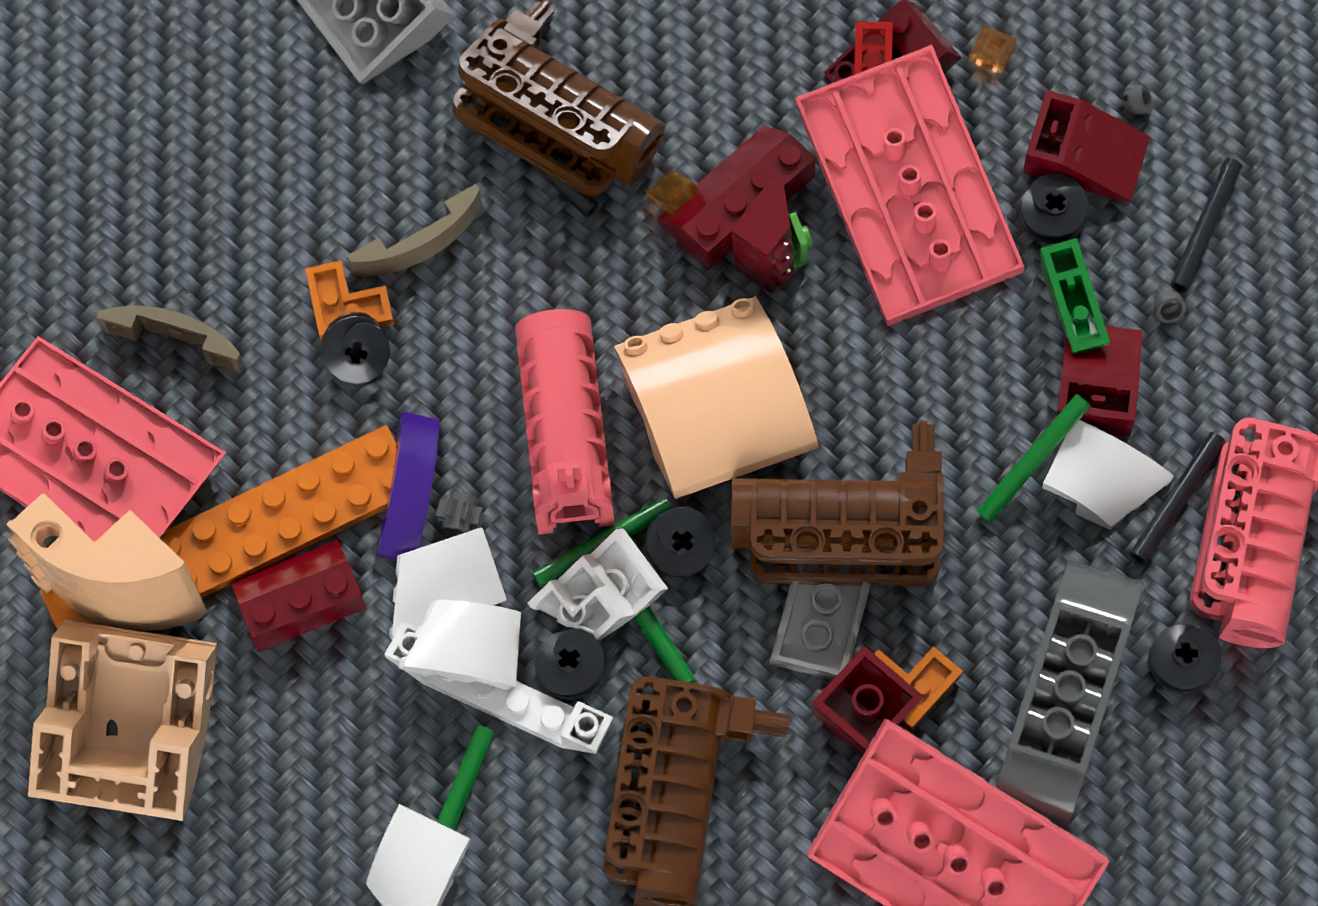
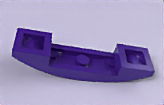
[376,412,439,560]

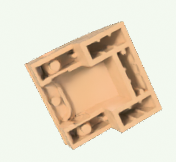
[614,296,819,499]
[6,493,207,631]
[28,620,217,821]

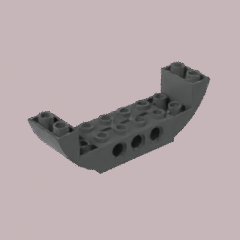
[996,559,1144,831]

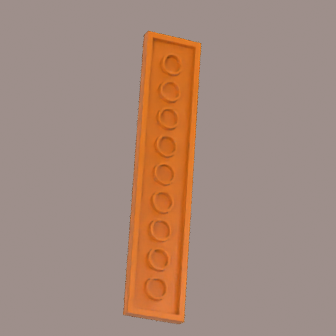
[40,425,397,629]

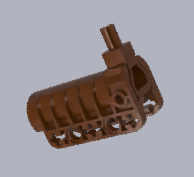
[452,0,665,196]
[731,421,944,586]
[604,676,790,906]

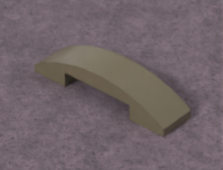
[347,184,482,277]
[96,306,245,373]

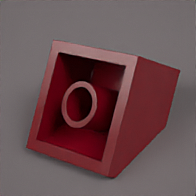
[812,645,924,757]

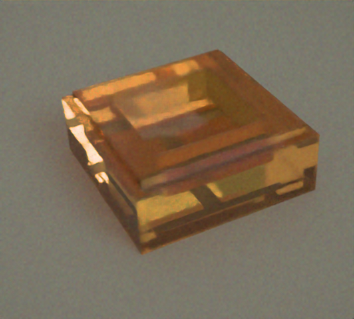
[968,26,1017,74]
[646,170,699,215]

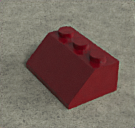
[731,172,795,294]
[230,539,366,652]

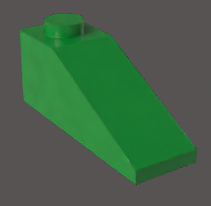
[1039,238,1110,355]

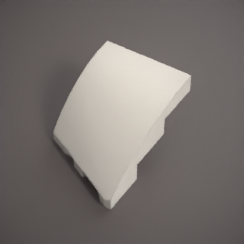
[1042,420,1174,529]
[389,527,507,640]
[528,528,668,641]
[399,600,521,690]
[366,804,471,906]

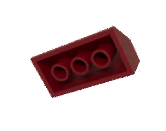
[657,126,816,270]

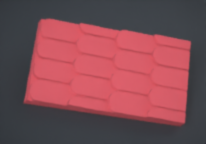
[795,45,1024,327]
[0,336,226,543]
[807,718,1109,906]

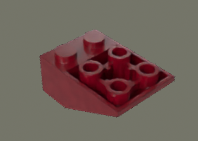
[823,0,961,83]
[1023,90,1150,203]
[1055,326,1143,437]

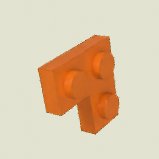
[305,260,394,341]
[874,646,963,732]

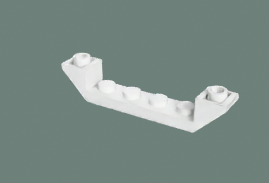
[384,621,613,754]

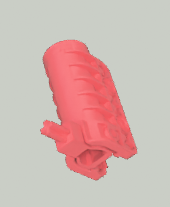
[515,309,615,535]
[1190,418,1318,648]

